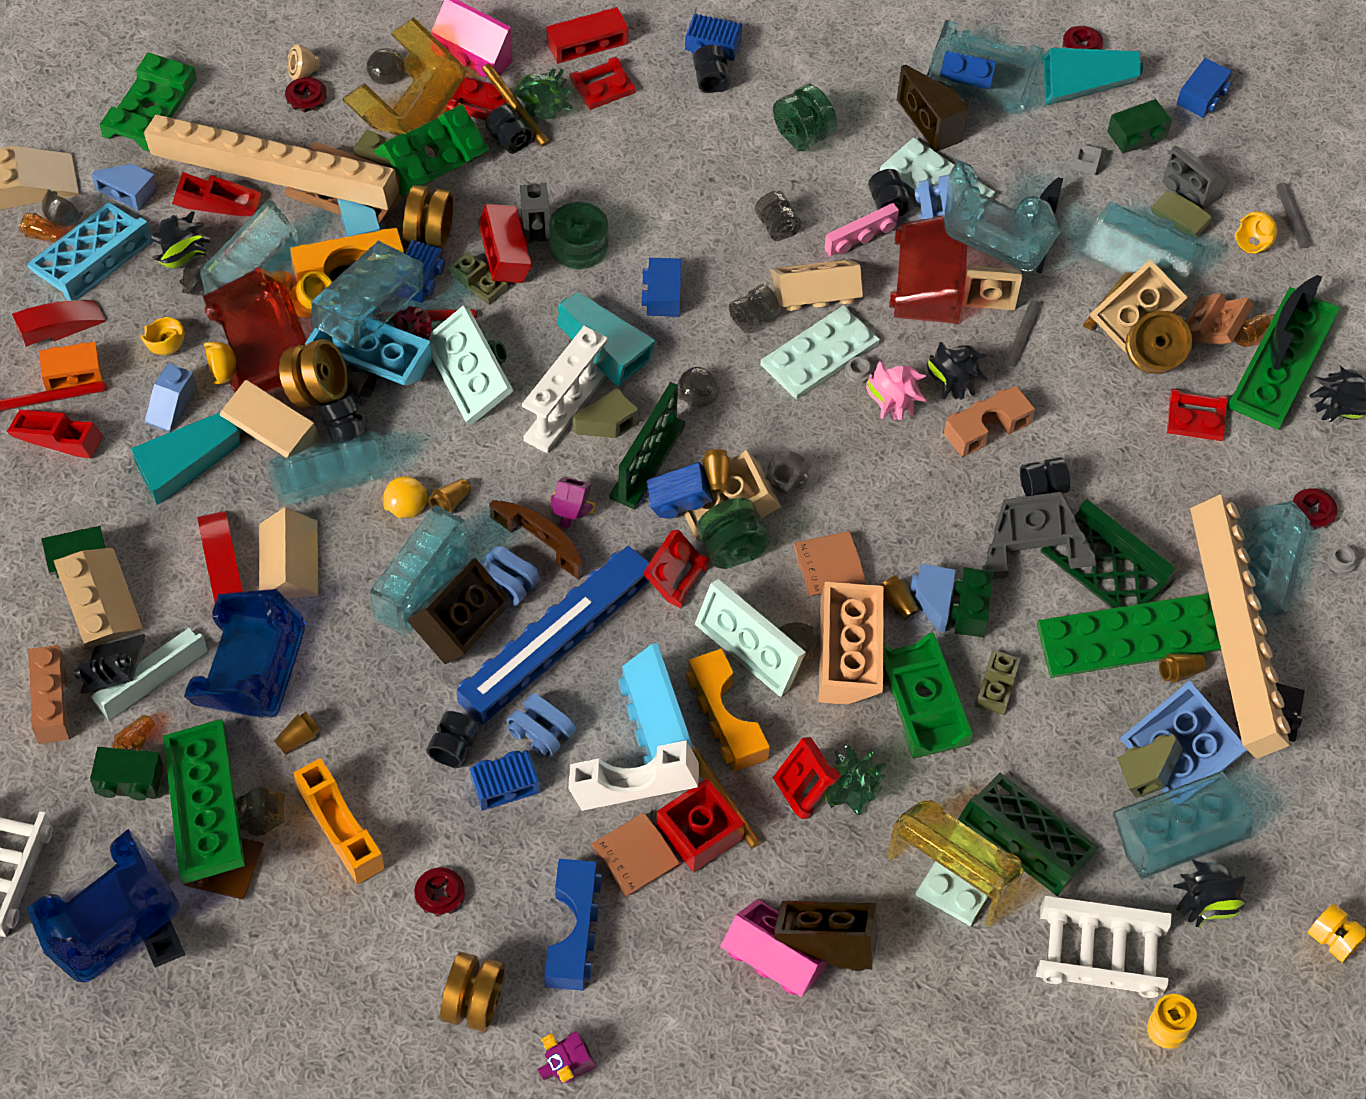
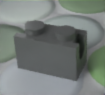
[520,183,551,243]

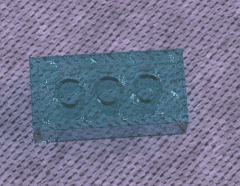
[311,240,424,350]
[369,505,469,636]

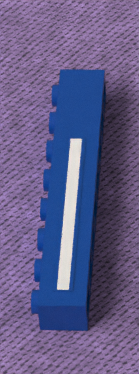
[457,545,650,725]

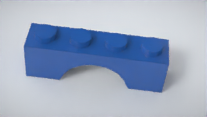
[544,859,602,991]

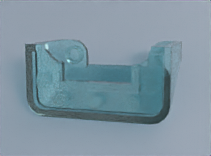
[926,20,1044,114]
[944,159,1061,271]

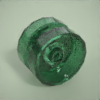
[773,83,837,151]
[549,202,608,270]
[697,498,771,569]

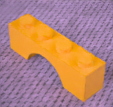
[290,228,404,283]
[685,648,770,772]
[293,758,384,885]

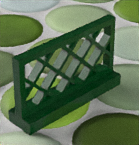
[609,382,686,510]
[1041,499,1177,608]
[958,773,1099,897]

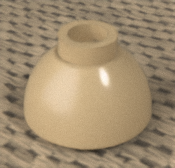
[288,44,320,80]

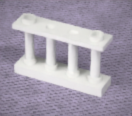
[522,326,608,453]
[0,811,53,937]
[1036,896,1171,998]

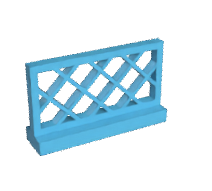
[27,202,153,301]

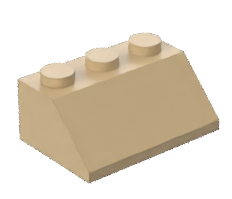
[770,259,863,310]
[54,548,143,650]

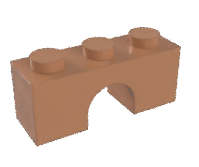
[944,385,1035,458]
[28,645,70,744]

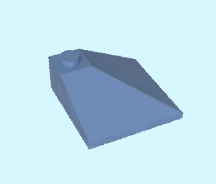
[1120,680,1248,807]

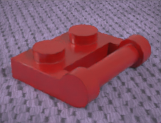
[569,57,636,110]
[446,77,511,121]
[1167,388,1227,441]
[643,530,710,608]
[772,737,840,819]

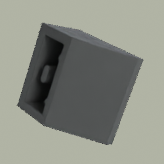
[1163,145,1227,210]

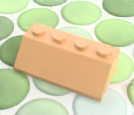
[818,582,883,705]

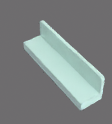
[90,628,208,721]

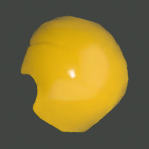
[1235,211,1278,254]
[140,317,185,356]
[204,342,237,384]
[382,476,427,518]

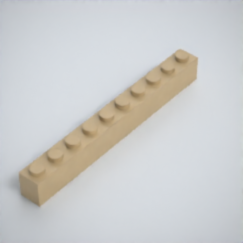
[144,115,399,210]
[1190,494,1290,759]

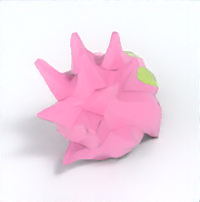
[866,362,927,420]

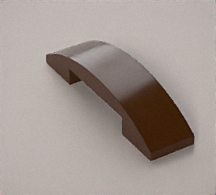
[489,500,582,580]

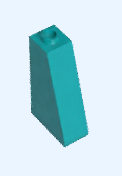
[1043,48,1143,105]
[557,291,656,386]
[131,412,243,505]

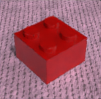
[656,778,745,873]

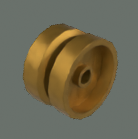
[403,185,454,249]
[1125,310,1192,374]
[279,339,348,408]
[440,952,505,1032]

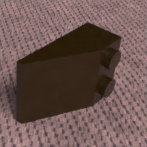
[896,64,968,152]
[407,557,513,664]
[774,901,878,971]

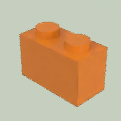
[39,342,103,391]

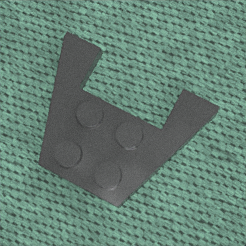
[982,492,1097,579]

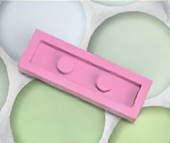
[824,203,899,257]

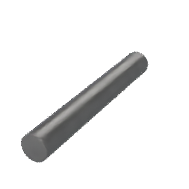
[1276,183,1310,249]
[1004,300,1040,367]

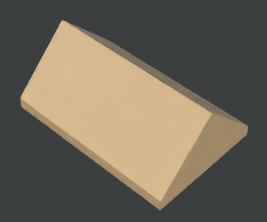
[220,380,320,458]
[259,507,319,600]

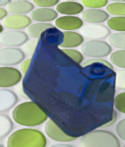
[184,589,305,718]
[26,829,179,982]

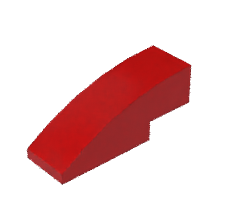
[172,172,261,216]
[12,300,106,347]
[7,409,104,459]

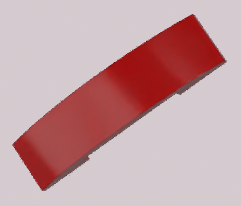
[197,511,246,615]

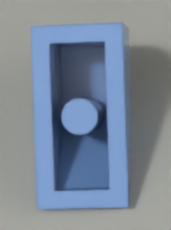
[91,164,158,211]
[145,363,197,432]
[910,564,955,633]

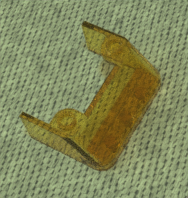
[342,17,465,135]
[887,800,1024,927]

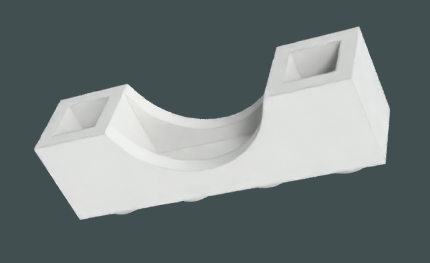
[569,740,699,811]

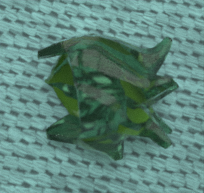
[514,68,573,119]
[823,743,887,815]

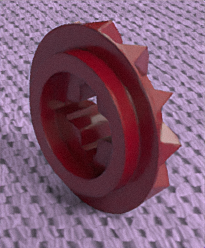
[1062,26,1103,50]
[285,77,327,112]
[392,306,432,340]
[1290,488,1338,530]
[414,867,465,917]

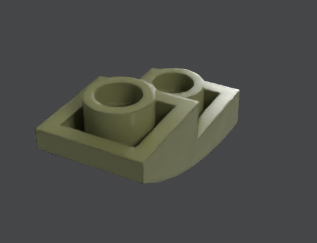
[1151,190,1213,237]
[449,252,508,305]
[975,650,1021,715]

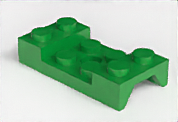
[99,52,197,152]
[374,104,489,197]
[883,632,973,759]

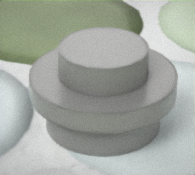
[844,357,872,383]
[1327,546,1357,574]

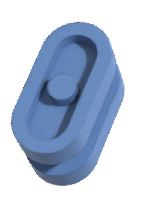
[915,174,961,233]
[479,546,540,606]
[507,693,576,757]

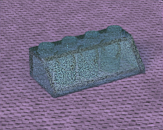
[200,199,300,317]
[1081,201,1205,291]
[263,429,390,505]
[1239,501,1310,618]
[1113,771,1254,879]

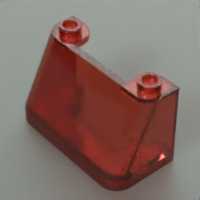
[889,212,969,324]
[203,267,306,393]

